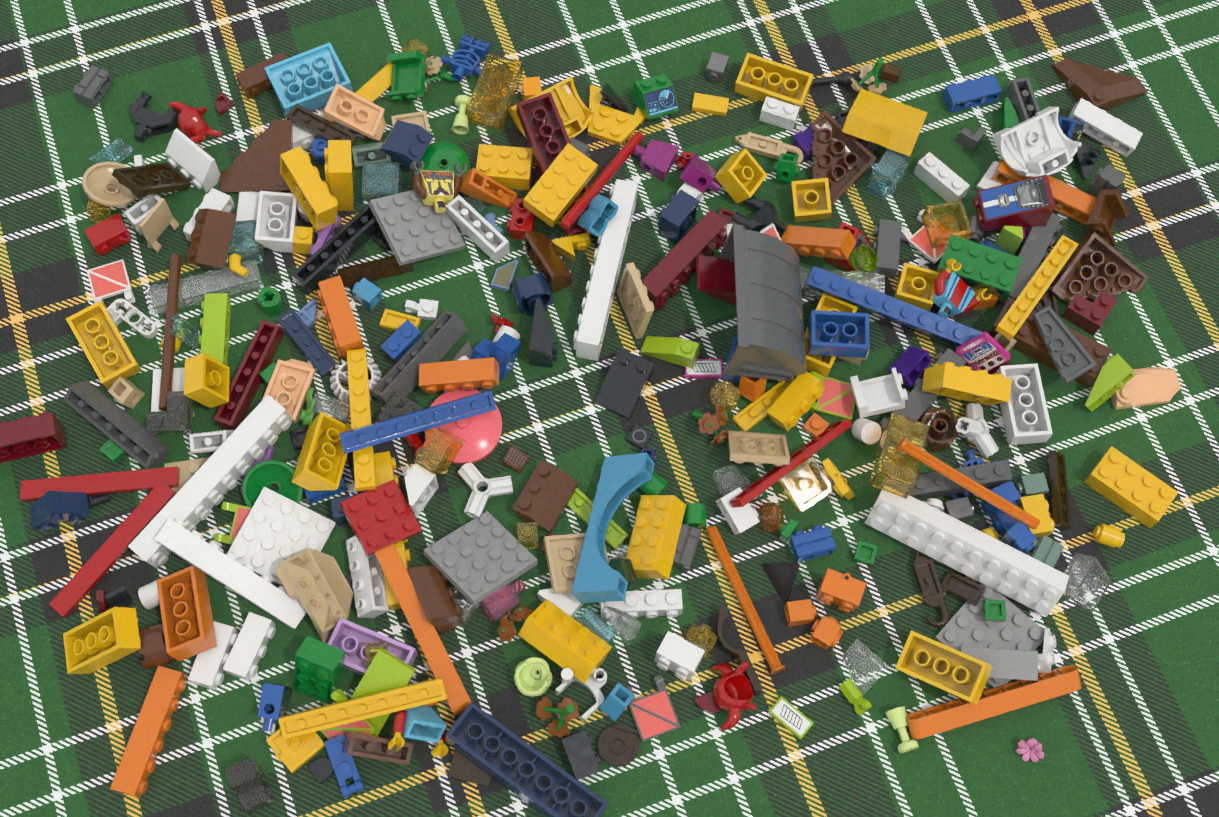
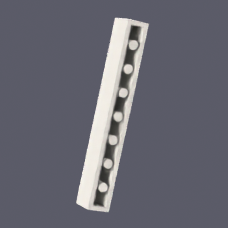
[154,518,306,630]

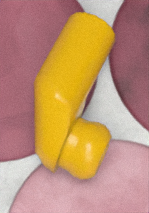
[228,253,249,278]

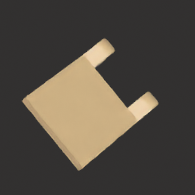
[139,198,180,253]

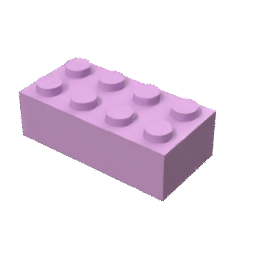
[327,617,418,676]

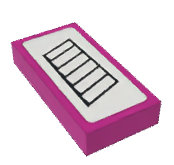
[684,359,723,379]

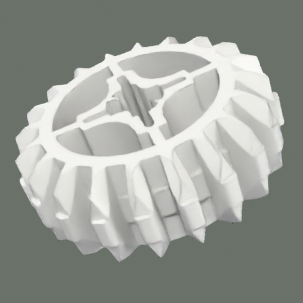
[330,359,382,405]

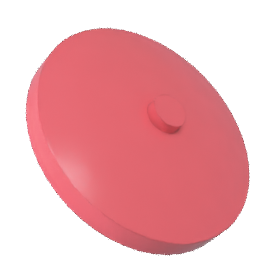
[425,389,502,465]

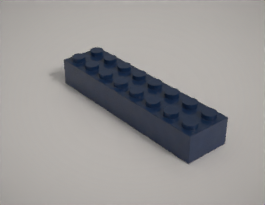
[445,702,609,817]

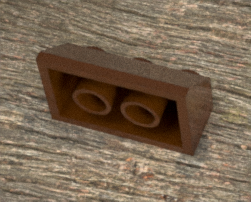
[186,208,237,269]
[524,232,573,294]
[512,460,579,533]
[407,566,464,634]

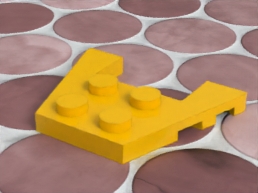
[588,85,646,146]

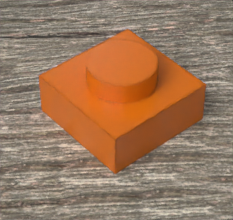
[802,412,829,438]

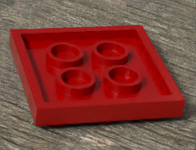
[340,479,422,557]

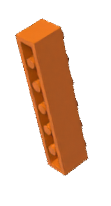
[991,159,1097,226]
[110,666,187,799]

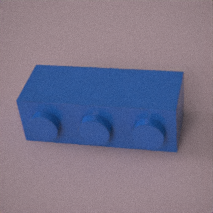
[942,75,1002,113]

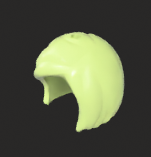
[514,657,552,697]

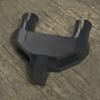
[129,91,180,143]
[731,196,787,237]

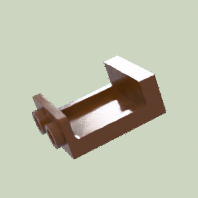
[1087,189,1130,246]

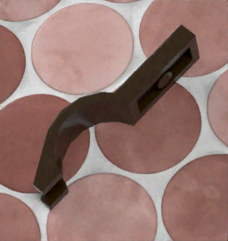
[716,604,763,696]

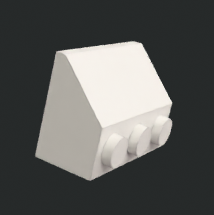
[165,128,220,193]
[255,191,298,253]

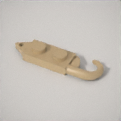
[735,132,804,164]

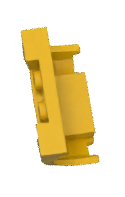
[508,77,594,139]

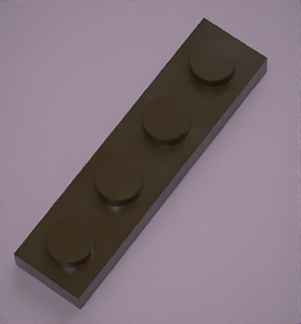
[286,103,358,148]
[337,255,414,288]
[1047,450,1071,530]

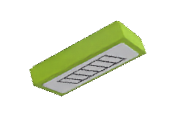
[768,696,814,740]

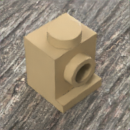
[108,376,145,409]

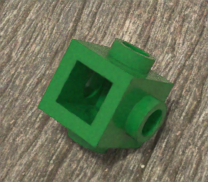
[774,153,800,183]

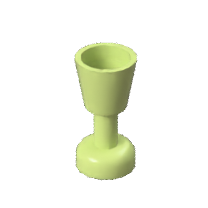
[451,95,472,135]
[885,706,919,753]

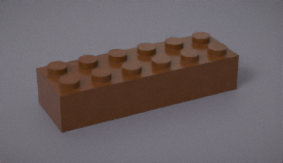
[989,297,1112,388]

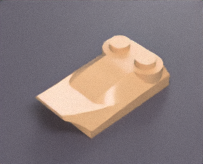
[322,83,386,141]
[262,358,315,424]
[1111,367,1181,410]

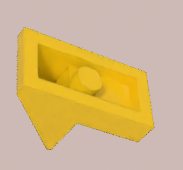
[553,233,591,263]

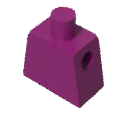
[634,140,679,182]
[680,154,722,193]

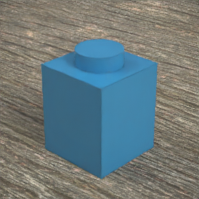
[352,278,383,311]
[599,682,635,721]

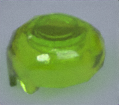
[850,245,879,273]

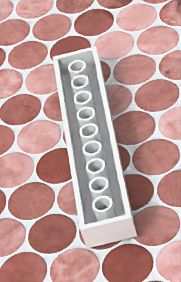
[573,179,638,361]
[128,395,293,568]
[865,483,1069,616]

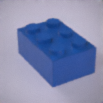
[808,310,870,358]

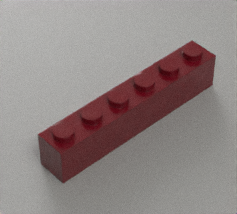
[214,320,284,430]

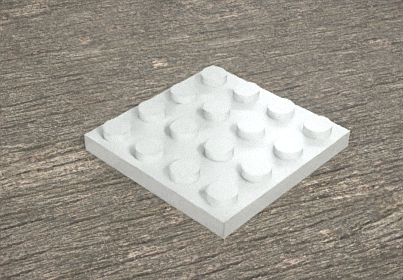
[228,487,336,588]

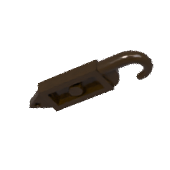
[912,550,949,627]

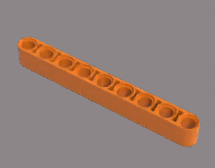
[374,543,471,716]
[906,665,1082,739]

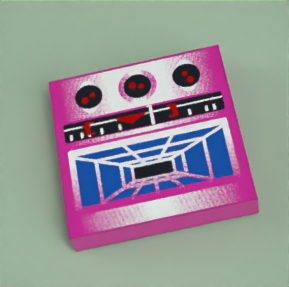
[955,331,1011,371]

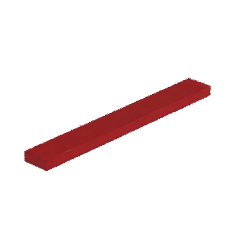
[730,419,852,508]
[20,466,180,502]
[49,480,177,618]

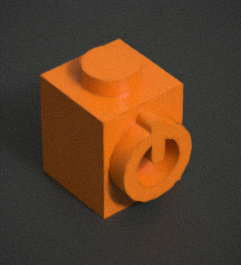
[809,615,843,651]

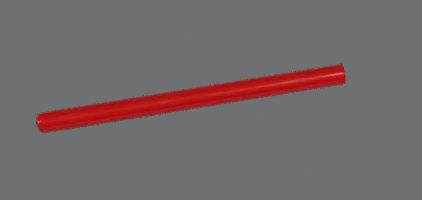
[560,131,644,229]

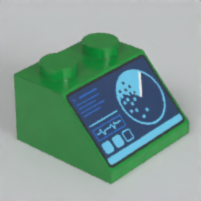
[631,74,679,121]

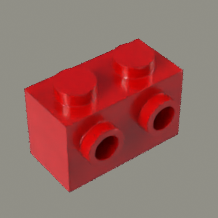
[507,198,536,240]
[84,214,133,256]

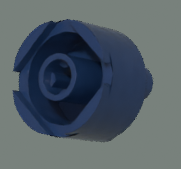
[512,273,554,316]

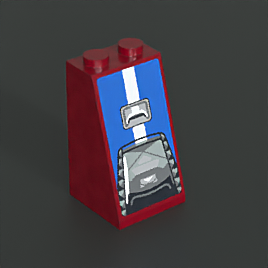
[973,175,1055,231]

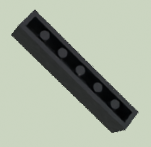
[291,204,381,296]

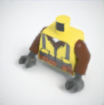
[410,160,467,213]

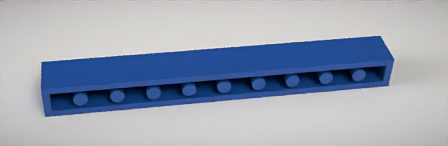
[804,266,983,346]

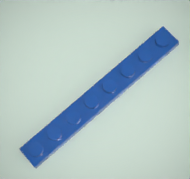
[339,390,496,454]

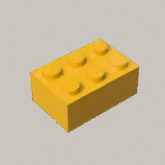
[476,144,533,191]

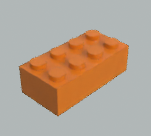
[317,275,365,362]
[157,565,217,661]

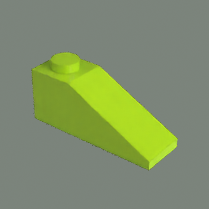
[640,336,700,369]
[1085,353,1137,412]

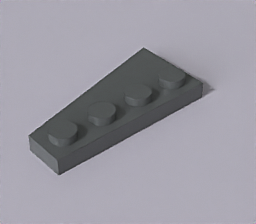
[1032,306,1097,385]

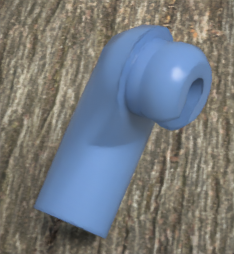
[484,213,504,235]

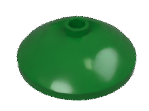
[416,141,470,176]
[242,460,303,508]

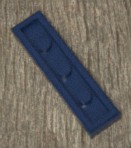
[277,308,337,377]

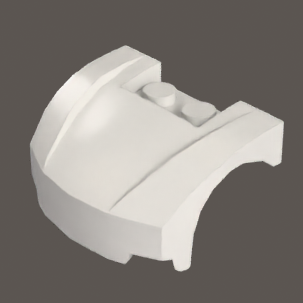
[992,107,1081,177]

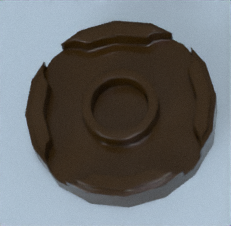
[597,724,639,768]

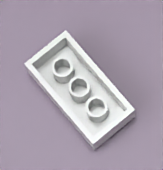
[995,363,1053,445]

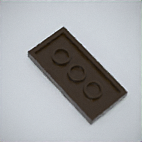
[112,163,191,197]

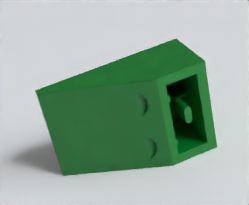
[294,636,345,704]

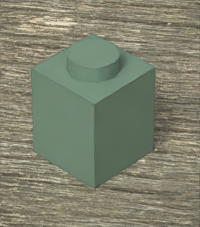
[1015,472,1049,497]

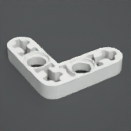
[107,299,158,339]

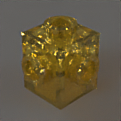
[400,38,429,59]
[709,381,741,411]
[684,624,718,658]

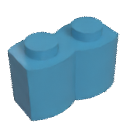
[578,194,619,237]

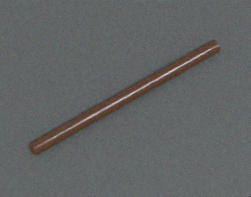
[159,253,182,411]

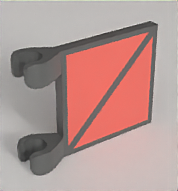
[625,675,681,742]

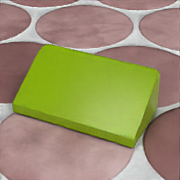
[994,226,1023,255]

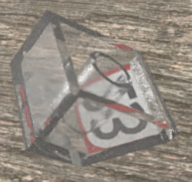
[1063,553,1112,613]

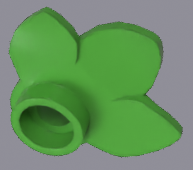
[298,388,316,426]

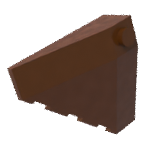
[1052,58,1148,111]
[812,110,877,206]
[220,120,293,193]
[1050,232,1149,302]

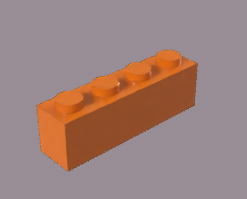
[781,225,856,259]
[419,357,499,394]

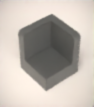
[955,127,986,152]

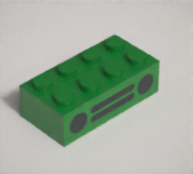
[937,235,1023,299]

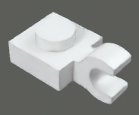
[405,299,439,321]

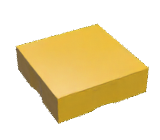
[842,89,928,156]

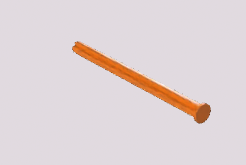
[897,437,1040,529]
[706,526,785,675]

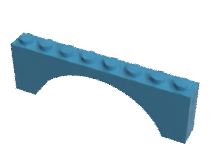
[571,452,655,603]

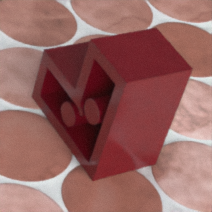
[1061,290,1118,336]

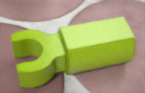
[839,678,872,716]

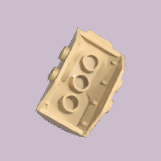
[276,548,353,643]

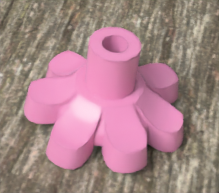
[1016,738,1044,762]

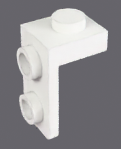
[1038,628,1056,673]

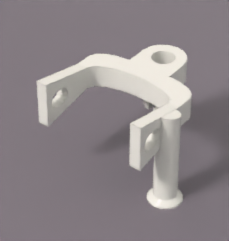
[555,668,607,723]

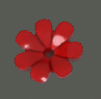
[675,151,694,170]
[491,313,514,332]

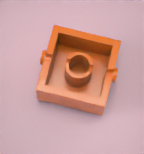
[815,568,867,613]

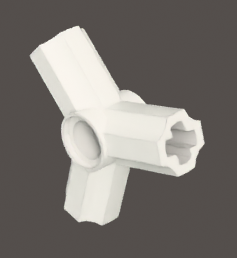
[955,403,999,458]
[458,462,513,519]

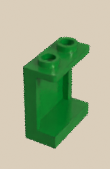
[385,50,426,102]

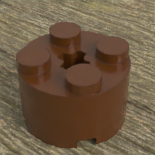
[916,408,959,452]
[138,623,175,670]

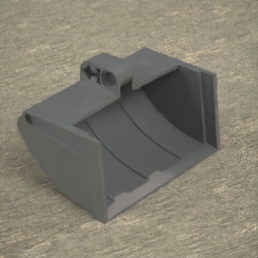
[720,224,807,381]

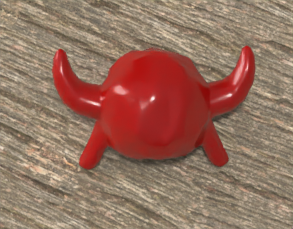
[168,101,222,144]
[711,661,757,730]

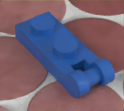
[324,734,365,798]

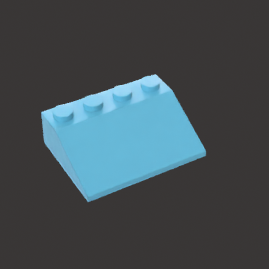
[265,42,353,116]

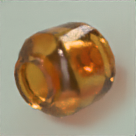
[758,502,784,532]

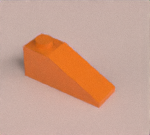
[460,168,517,209]

